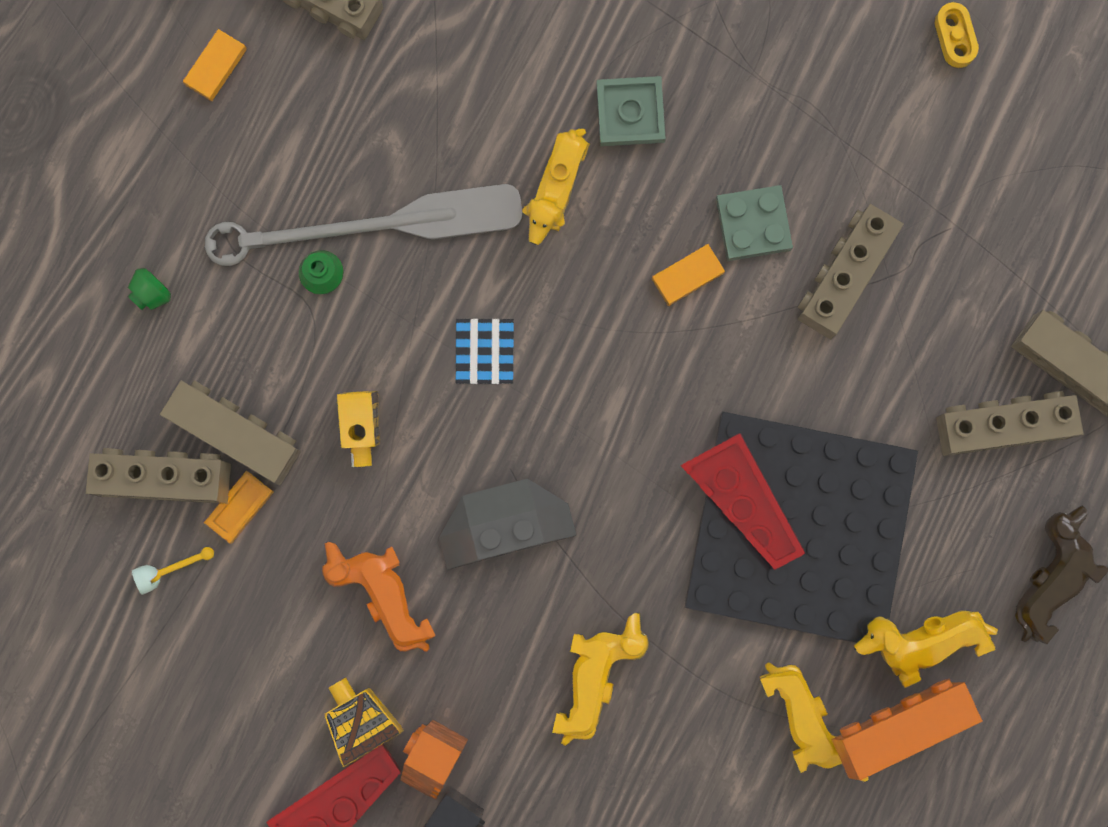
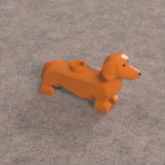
[322,542,436,652]

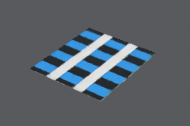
[456,319,514,384]

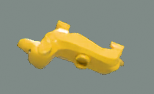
[522,128,590,245]
[854,610,998,688]
[552,612,649,746]
[759,662,869,782]

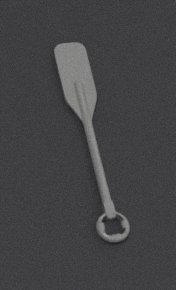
[204,184,522,266]

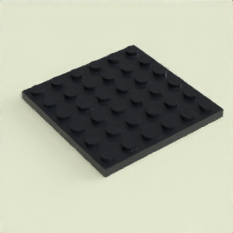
[684,411,918,643]

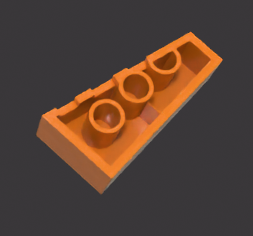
[831,679,983,780]
[400,720,468,800]

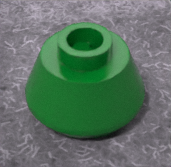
[299,250,344,294]
[128,268,171,310]

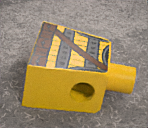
[337,391,380,467]
[325,678,404,767]

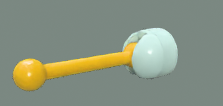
[132,547,214,595]

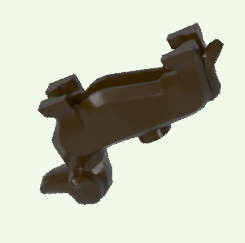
[1015,506,1108,644]

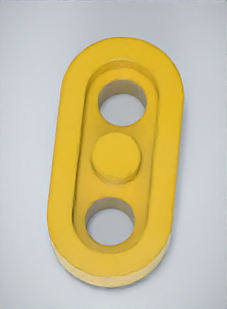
[935,2,979,68]

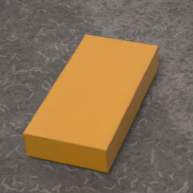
[183,29,247,101]
[652,244,725,306]
[204,470,274,544]

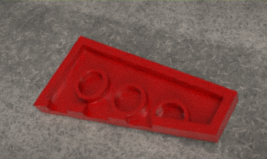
[680,434,805,569]
[266,743,402,827]

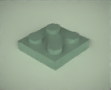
[596,76,666,146]
[716,185,793,261]

